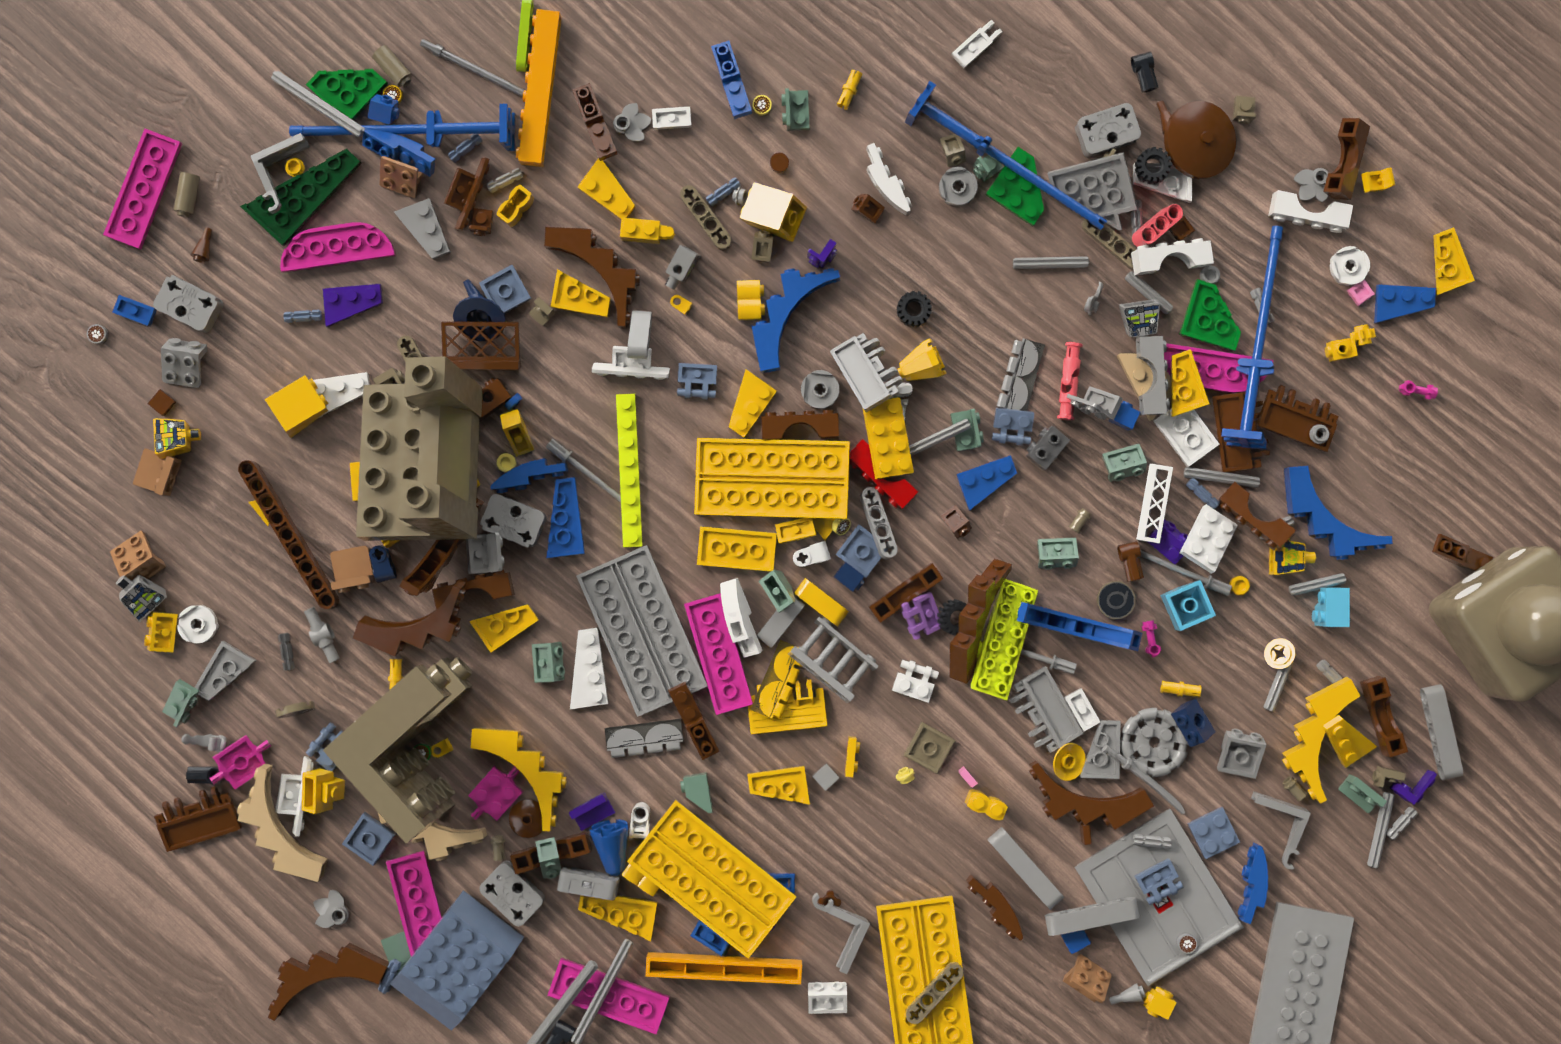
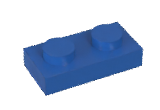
[112,295,157,327]

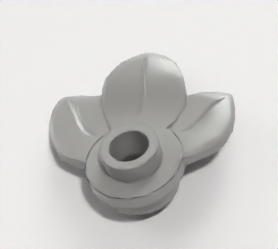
[613,103,651,141]
[1294,168,1328,202]
[1084,282,1103,315]
[313,890,349,928]

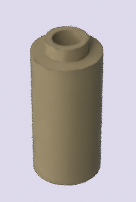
[372,45,412,87]
[174,172,200,217]

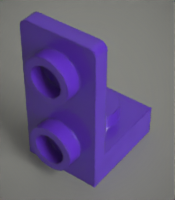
[1390,770,1437,805]

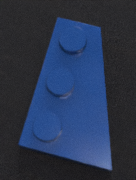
[1374,284,1436,323]
[956,455,1017,510]

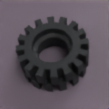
[1135,147,1172,184]
[896,291,932,327]
[937,599,967,636]

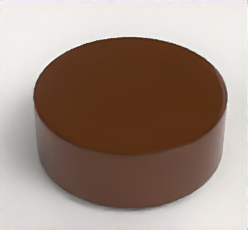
[770,152,789,173]

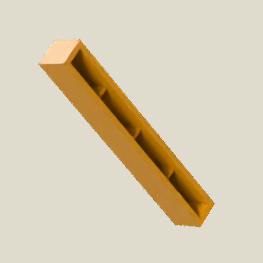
[516,9,562,167]
[646,952,802,984]

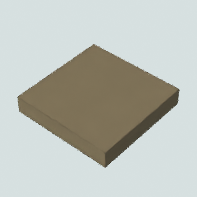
[903,721,956,774]

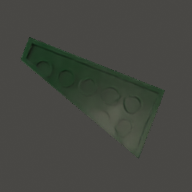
[240,149,361,246]

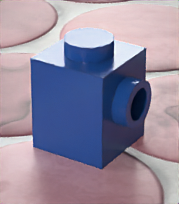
[368,94,400,125]
[1108,401,1140,431]

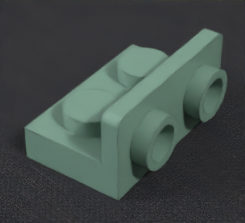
[782,88,809,131]
[950,409,984,451]
[1102,444,1147,482]
[1037,538,1079,570]
[532,642,565,683]
[162,679,199,727]
[1338,774,1387,813]

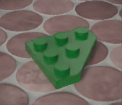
[306,69,388,121]
[986,147,1044,227]
[1179,279,1241,351]

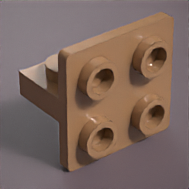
[379,156,424,198]
[1063,954,1112,1003]

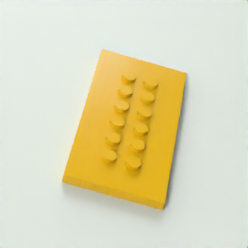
[694,438,850,519]
[627,800,796,959]
[876,895,973,1044]

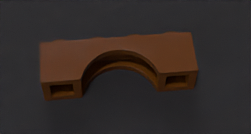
[1323,118,1370,200]
[761,410,839,440]
[1219,482,1296,552]
[868,563,944,623]
[432,570,515,609]
[1360,676,1408,757]
[510,831,592,875]

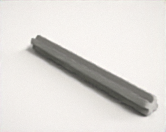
[271,71,365,137]
[571,939,634,1044]
[526,960,598,1044]

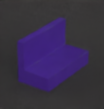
[569,792,615,831]

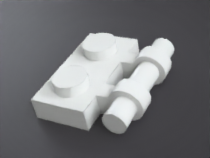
[892,660,939,703]

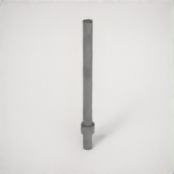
[420,39,524,97]

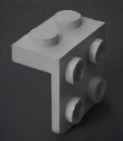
[161,338,207,388]
[1066,386,1123,420]
[466,532,504,574]

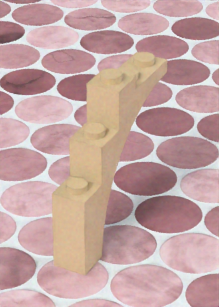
[237,763,328,882]
[378,813,487,861]

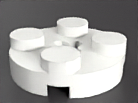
[1330,246,1370,286]
[177,605,219,643]

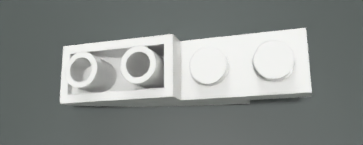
[866,143,912,215]
[720,578,763,658]

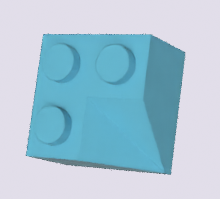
[1160,580,1216,631]
[1312,587,1350,627]

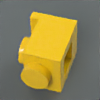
[1325,337,1358,362]

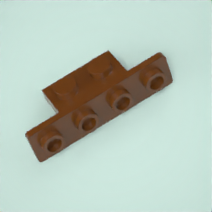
[443,158,490,231]

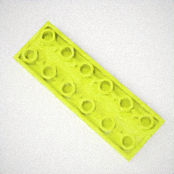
[971,579,1038,700]

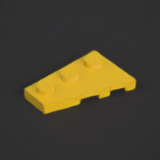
[578,158,635,219]

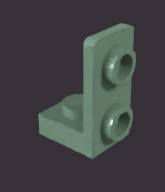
[973,155,1003,182]
[535,837,561,879]

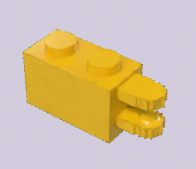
[620,218,675,244]

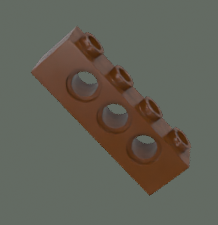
[479,378,512,422]

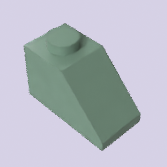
[759,570,795,613]
[680,772,713,813]

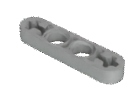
[860,487,897,560]

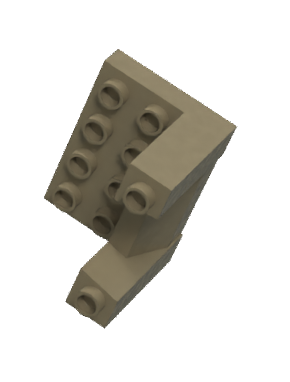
[356,356,482,541]
[323,657,473,844]

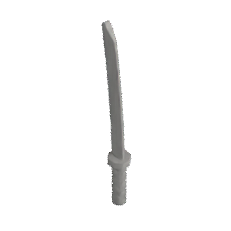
[1102,745,1185,814]

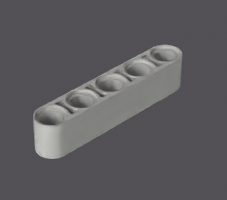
[1420,684,1463,780]
[987,827,1064,910]
[1045,897,1140,936]

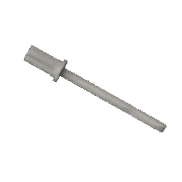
[546,439,621,502]
[1140,550,1232,596]
[982,636,1077,674]

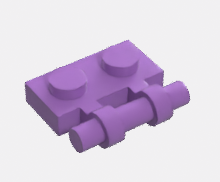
[901,591,941,640]

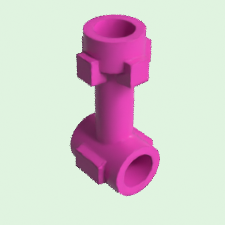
[1399,380,1438,400]
[1141,620,1161,657]

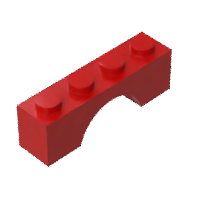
[849,439,918,509]

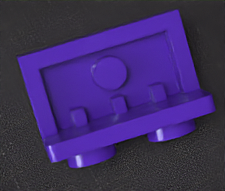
[807,239,837,268]
[1147,519,1188,565]

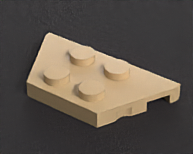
[1117,353,1171,421]

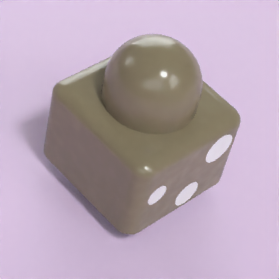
[1429,546,1561,702]

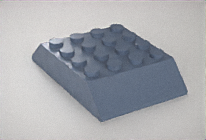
[390,890,524,1031]

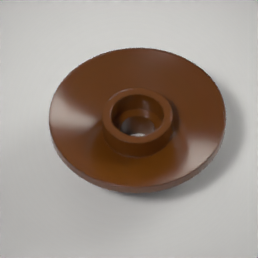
[509,799,542,838]

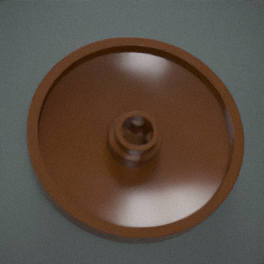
[1164,101,1236,179]

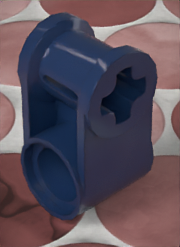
[369,545,397,583]

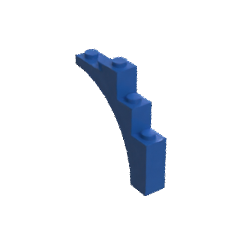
[752,268,840,374]
[1284,466,1393,560]
[1017,602,1143,651]

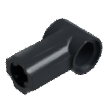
[1131,52,1158,93]
[186,766,226,785]
[546,1019,576,1044]

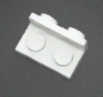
[808,982,847,1014]

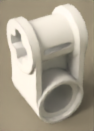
[793,541,831,567]
[629,802,650,840]

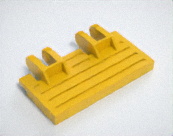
[748,679,827,735]

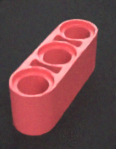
[1132,204,1183,247]

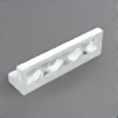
[1136,464,1173,543]

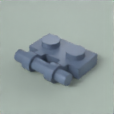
[677,363,717,400]
[992,408,1034,446]
[306,722,343,771]
[1134,858,1184,906]

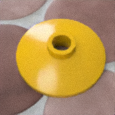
[1053,743,1086,781]

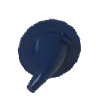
[453,279,506,341]

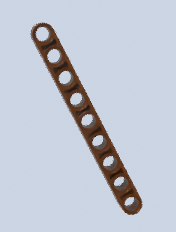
[238,460,339,609]

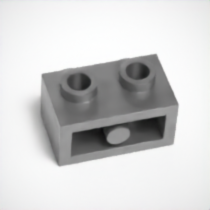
[1026,425,1070,471]

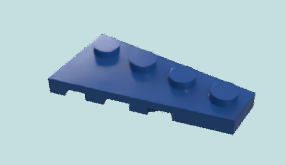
[546,477,585,558]

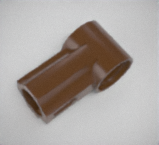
[1117,541,1144,582]

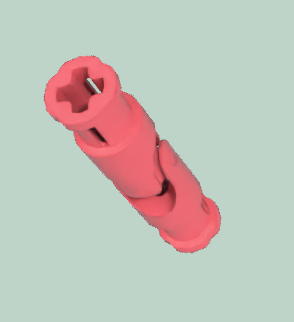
[1057,342,1083,420]

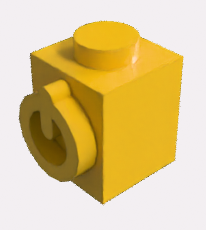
[1143,987,1177,1020]

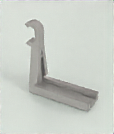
[251,133,310,214]
[1251,791,1311,869]
[812,893,870,974]

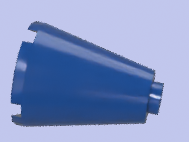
[590,819,628,876]

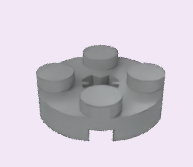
[939,167,978,206]
[801,370,839,409]

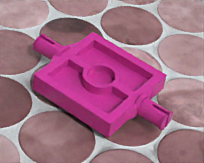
[209,735,271,789]
[468,766,523,821]

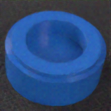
[504,393,523,411]

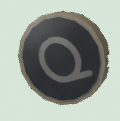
[1097,581,1135,619]
[275,701,316,718]

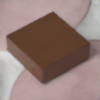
[1169,216,1195,241]
[147,389,176,416]
[1079,823,1092,845]

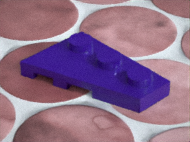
[323,284,383,328]

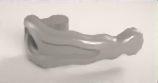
[181,734,227,753]

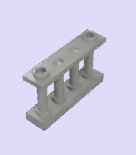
[788,617,878,703]

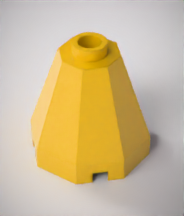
[898,339,947,381]

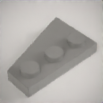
[394,198,451,259]
[194,641,257,701]
[1080,720,1121,779]

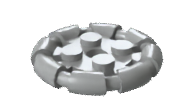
[1120,708,1189,777]

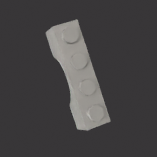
[1136,336,1169,416]

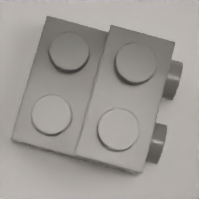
[1217,729,1266,779]

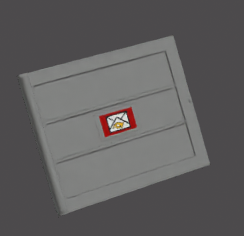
[1075,808,1244,986]

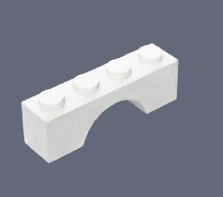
[1268,190,1353,233]
[1131,238,1214,276]

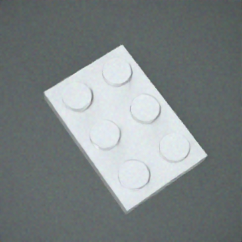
[1154,408,1219,467]
[1180,504,1237,573]

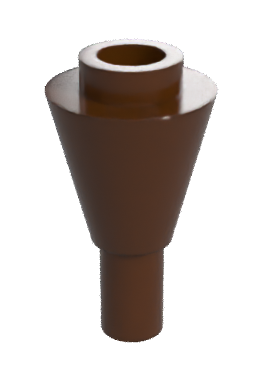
[1156,100,1172,135]
[190,227,212,263]

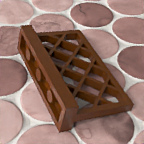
[441,321,521,370]

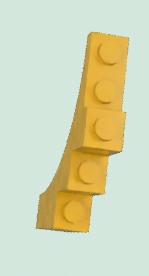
[1282,677,1360,804]
[471,728,567,831]

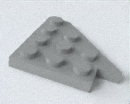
[1048,152,1137,230]

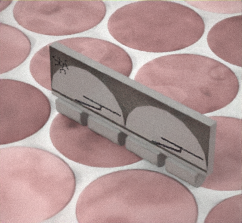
[997,338,1045,411]
[605,719,683,758]

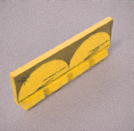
[750,639,802,719]

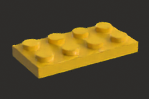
[862,397,914,479]
[697,527,777,571]

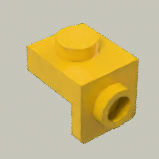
[1361,167,1395,193]
[321,777,345,803]

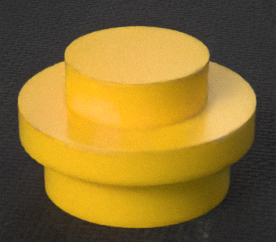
[285,158,305,177]

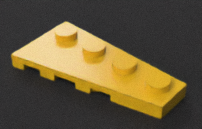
[578,895,658,942]

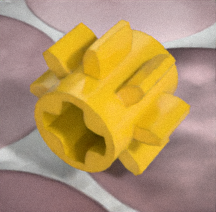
[1350,324,1376,346]

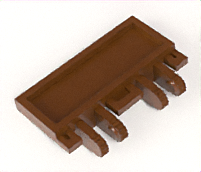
[1256,385,1339,452]
[1212,392,1270,472]
[154,786,242,852]

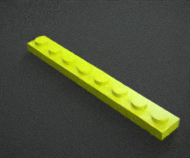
[616,394,643,547]

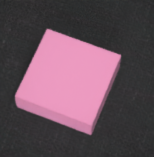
[1347,279,1375,306]
[958,766,978,788]

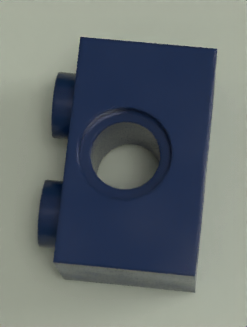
[833,562,865,592]
[1171,699,1216,747]

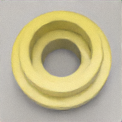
[896,767,915,784]

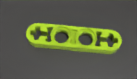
[516,0,534,72]

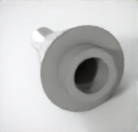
[1109,983,1146,1005]

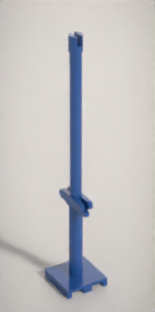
[905,81,1107,230]
[289,104,515,151]
[1221,226,1283,449]

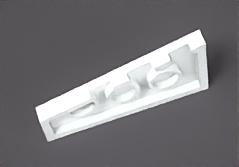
[570,628,609,709]

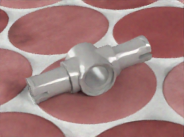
[304,607,340,663]

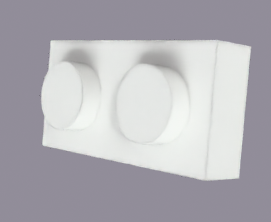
[652,107,692,130]
[1064,688,1100,731]

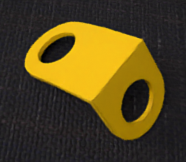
[670,295,693,315]
[431,738,454,757]

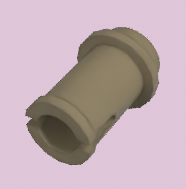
[1069,508,1092,534]
[1282,776,1307,801]
[490,835,506,861]

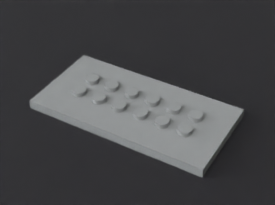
[576,545,708,717]
[1249,901,1354,1044]

